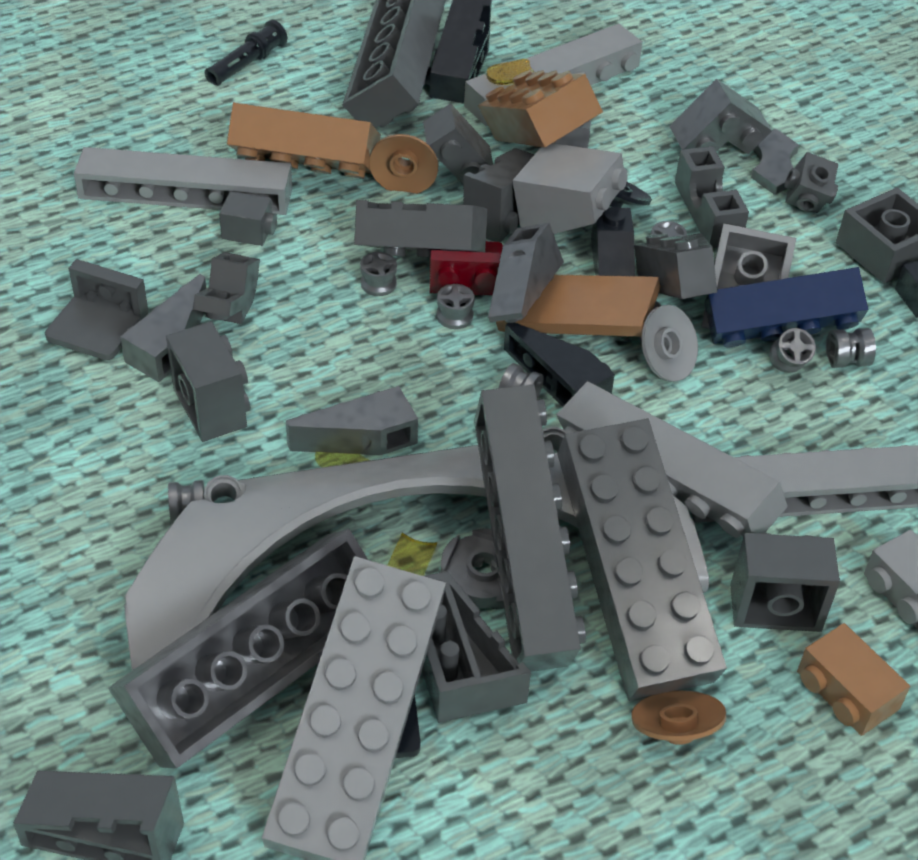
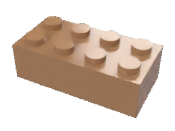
[478,70,603,148]
[227,102,381,179]

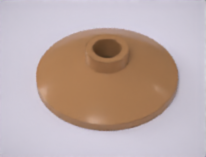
[369,134,439,194]
[632,691,726,745]

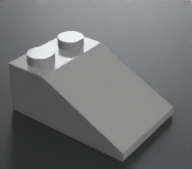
[701,224,796,342]

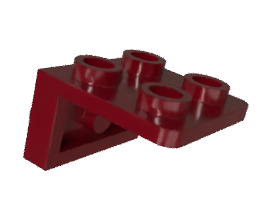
[430,241,503,296]

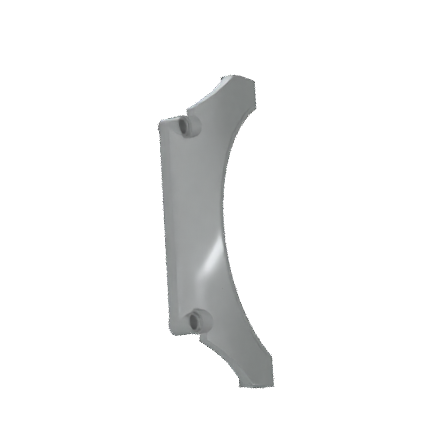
[124,427,709,670]

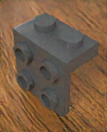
[45,259,149,360]

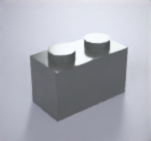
[423,103,493,185]

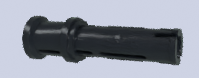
[204,19,288,86]

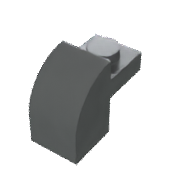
[193,252,260,324]

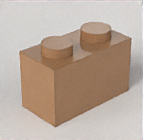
[797,623,911,736]

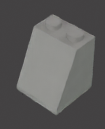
[512,143,627,234]

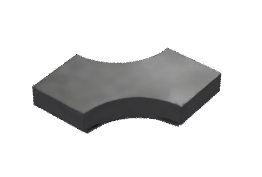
[751,128,799,195]

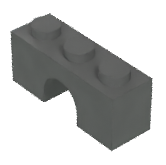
[675,146,749,248]

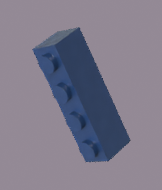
[705,267,869,347]

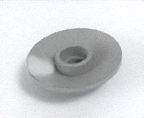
[642,305,698,382]

